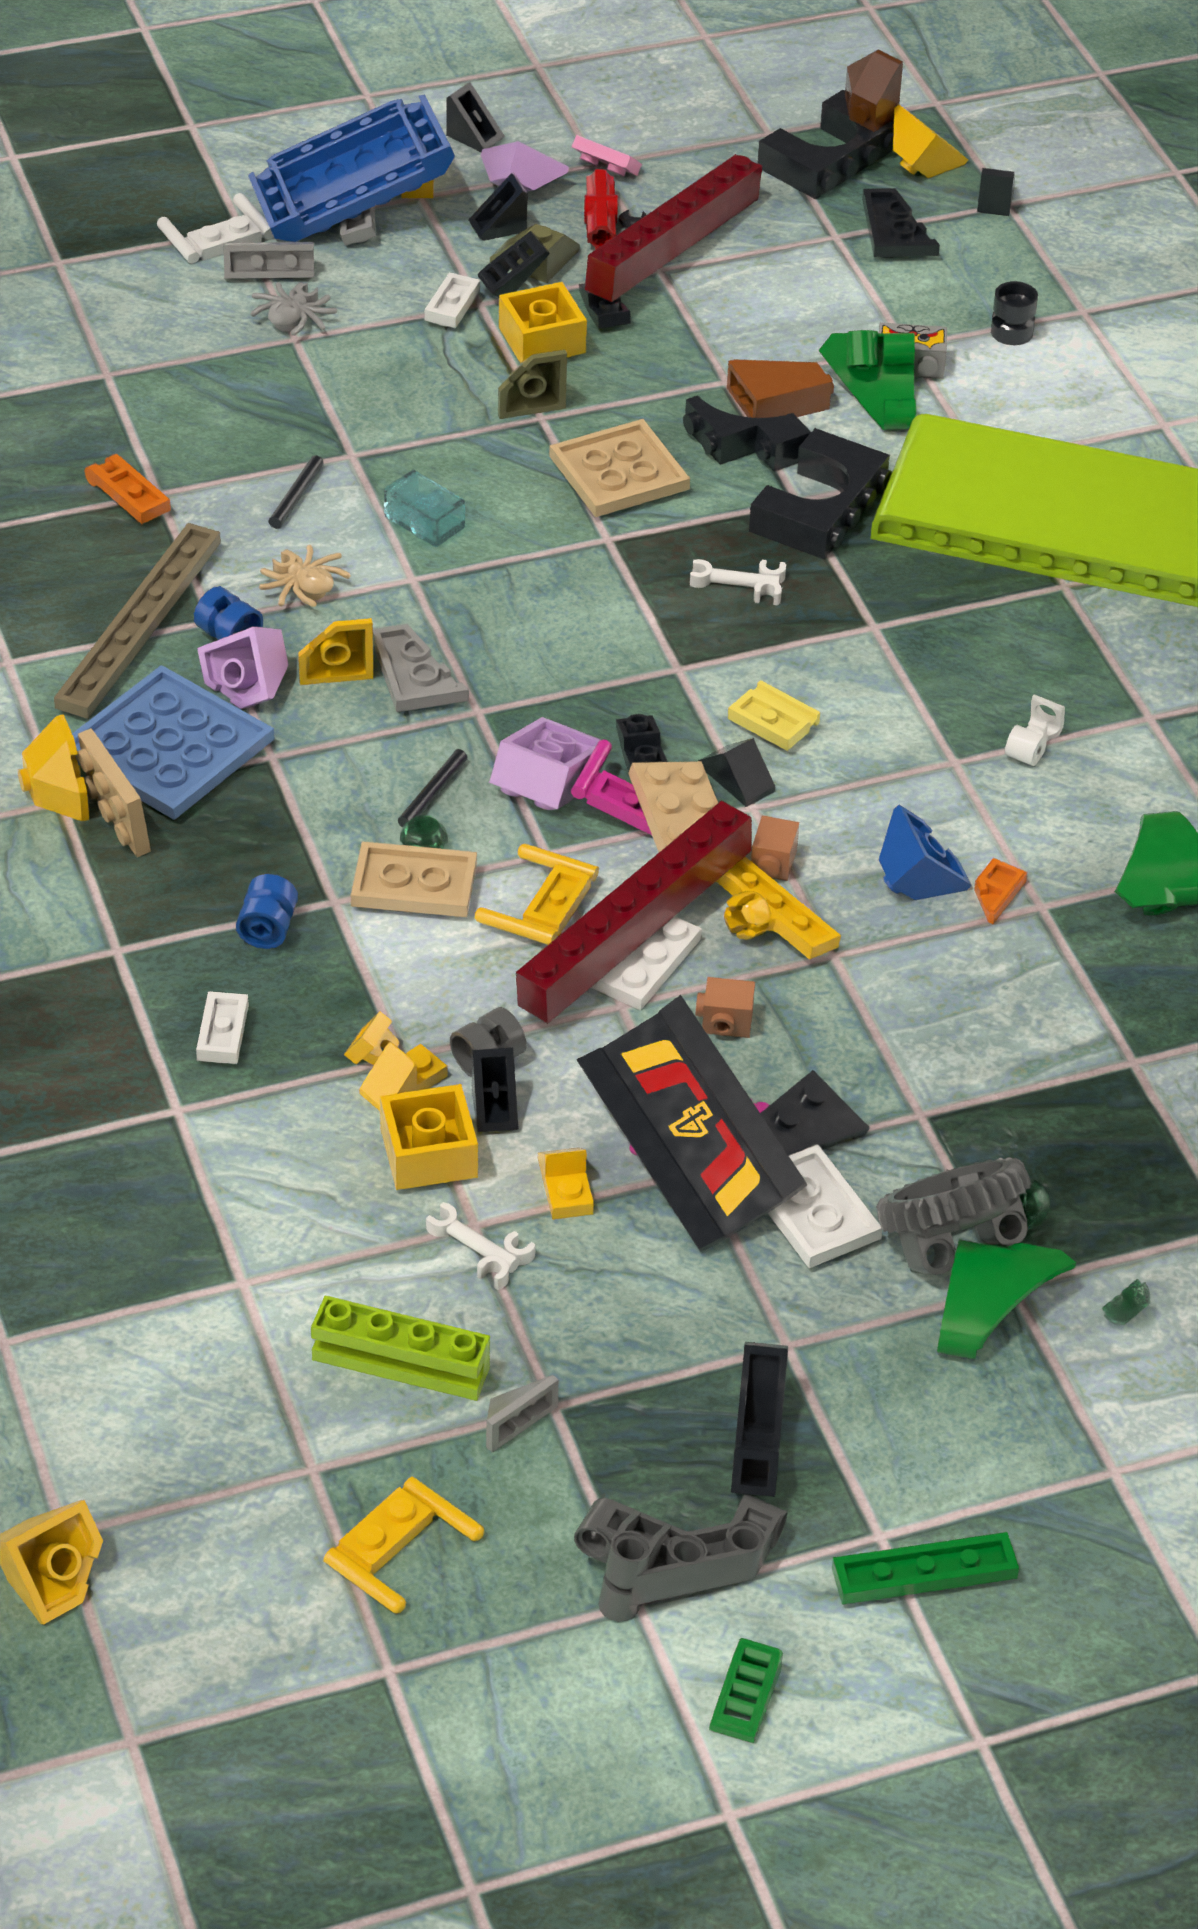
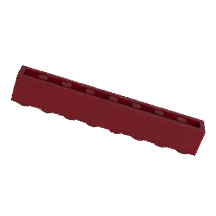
[585,154,762,302]
[516,800,752,1024]

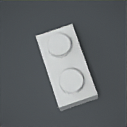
[424,272,480,328]
[196,992,249,1064]

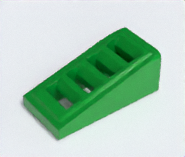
[709,1638,783,1743]

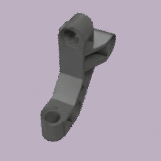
[574,1494,788,1622]

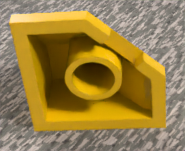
[893,104,968,178]
[298,618,373,685]
[18,714,89,821]
[0,1500,103,1625]

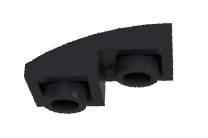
[579,283,631,329]
[616,714,668,772]

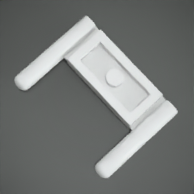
[157,193,274,264]

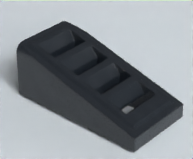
[477,231,550,298]

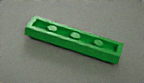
[832,1532,1019,1605]

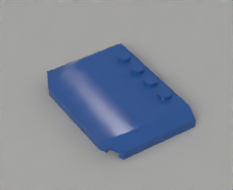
[248,94,455,242]

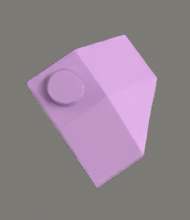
[481,141,569,192]
[197,627,289,709]

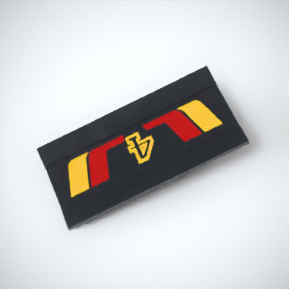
[576,995,807,1252]

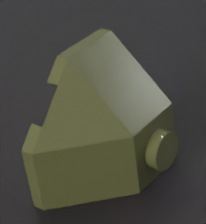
[490,224,580,283]
[498,350,567,419]

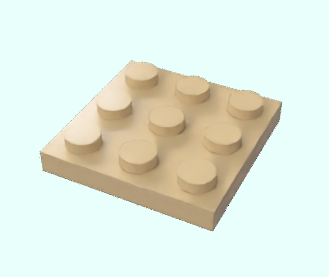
[549,419,690,517]

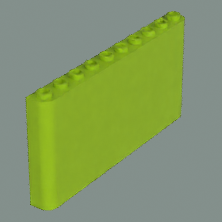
[870,414,1198,607]

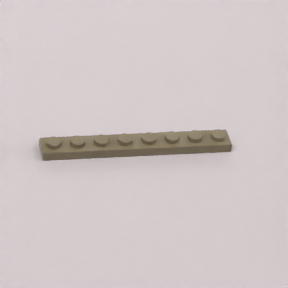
[54,523,221,719]

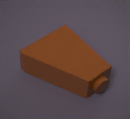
[727,359,834,418]

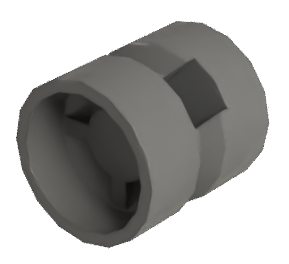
[450,1007,526,1077]

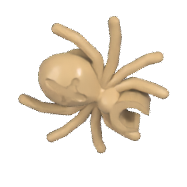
[259,545,351,607]

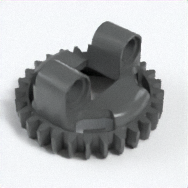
[876,1157,1031,1275]

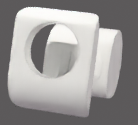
[1005,695,1065,766]

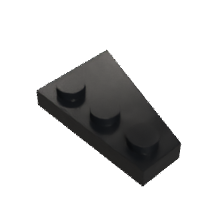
[862,188,940,258]
[760,1070,870,1156]

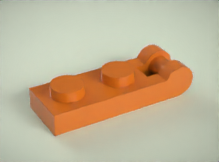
[84,454,171,524]

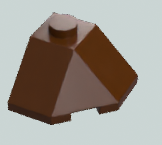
[845,49,903,132]

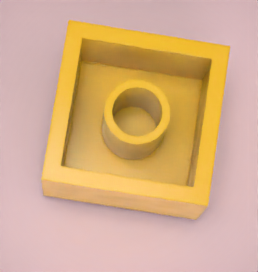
[499,282,587,364]
[380,1084,478,1190]

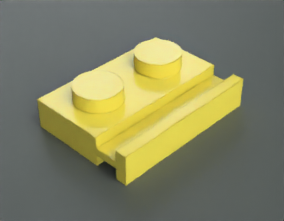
[728,680,820,751]

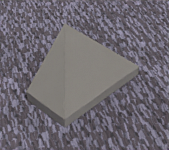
[486,1375,559,1452]

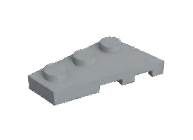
[373,624,469,712]

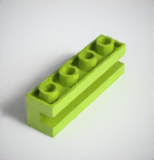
[311,1295,490,1401]

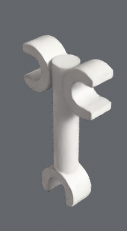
[690,559,786,605]
[426,1202,535,1290]

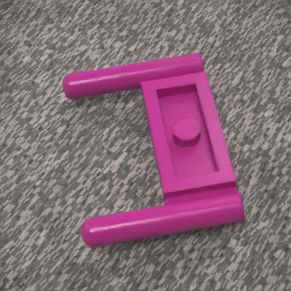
[571,739,652,835]

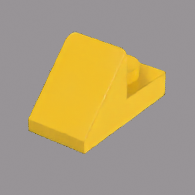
[359,1042,448,1111]
[537,1147,594,1220]

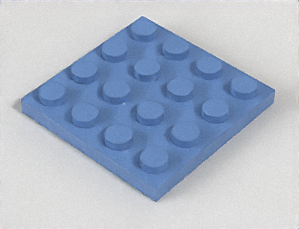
[72,665,275,820]

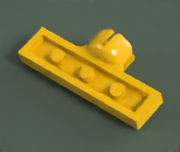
[716,857,841,960]

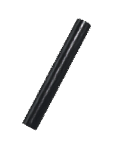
[268,455,324,529]
[398,749,468,829]

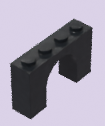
[758,90,894,199]
[749,428,892,560]

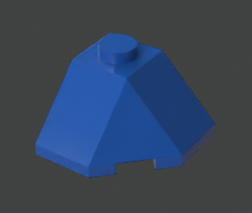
[878,804,972,900]

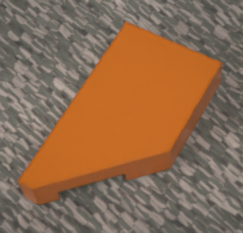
[974,858,1028,924]

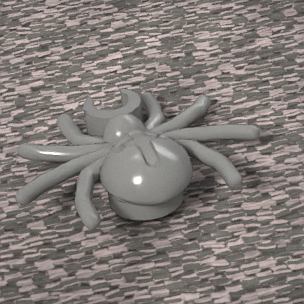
[251,282,337,336]

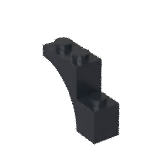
[683,395,811,472]
[731,1342,788,1497]

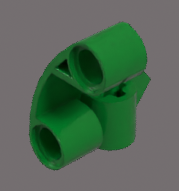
[818,330,916,430]
[1114,811,1198,915]
[937,1239,1076,1360]

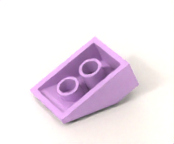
[489,717,600,810]

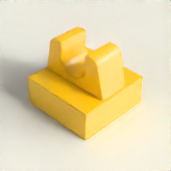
[344,1011,399,1065]

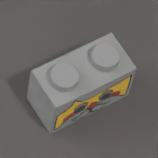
[879,322,947,379]

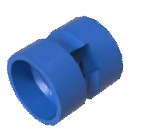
[194,586,263,640]
[236,874,298,949]

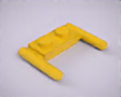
[475,843,599,945]
[323,1476,485,1614]

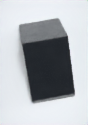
[446,82,505,152]
[977,168,1015,216]
[468,173,528,241]
[698,738,775,807]
[472,1047,519,1132]

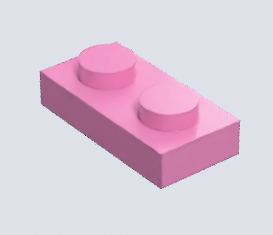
[572,135,642,177]

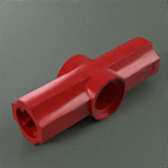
[584,169,618,249]

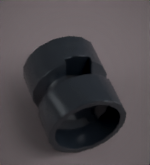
[990,281,1038,346]

